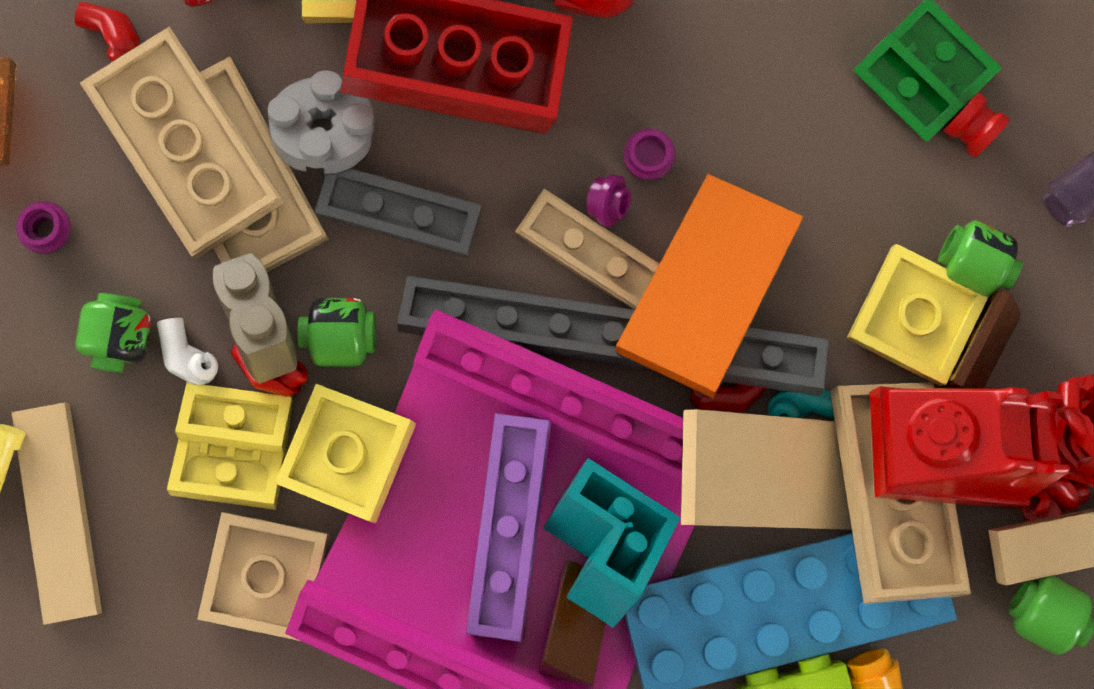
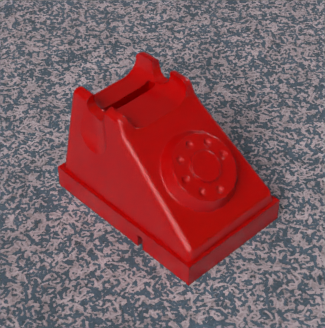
[869,386,1070,509]

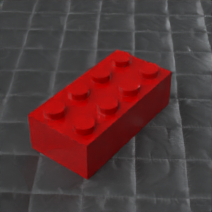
[340,0,573,134]

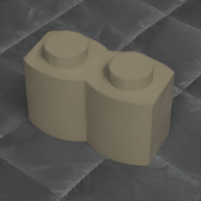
[213,253,297,384]

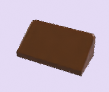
[941,289,1021,388]
[538,560,606,687]

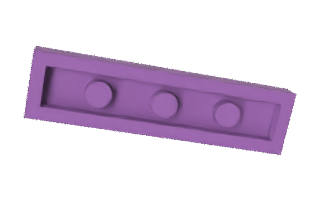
[466,413,552,642]

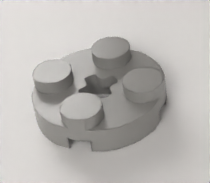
[268,70,374,174]

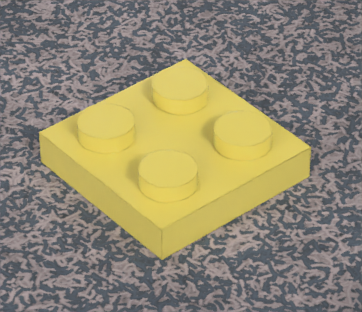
[846,244,989,387]
[275,384,417,524]

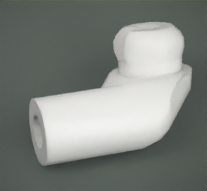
[157,317,218,385]

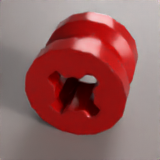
[943,92,1010,158]

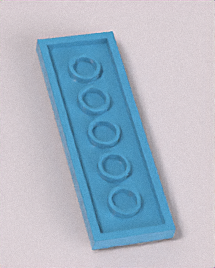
[624,533,957,689]

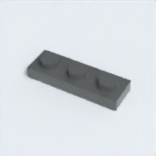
[315,168,482,259]

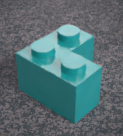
[542,458,681,628]

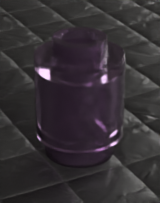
[1043,152,1094,227]

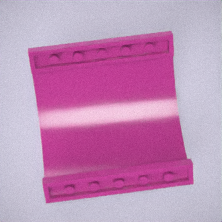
[285,309,695,689]

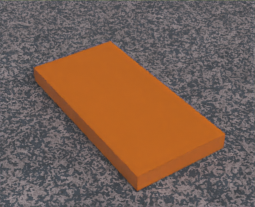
[615,174,804,399]

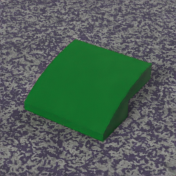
[853,0,1002,143]

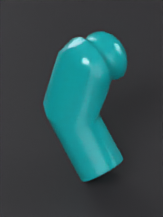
[767,389,835,421]

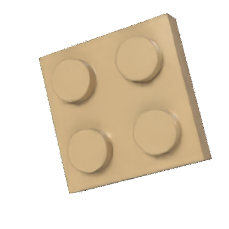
[197,512,330,641]

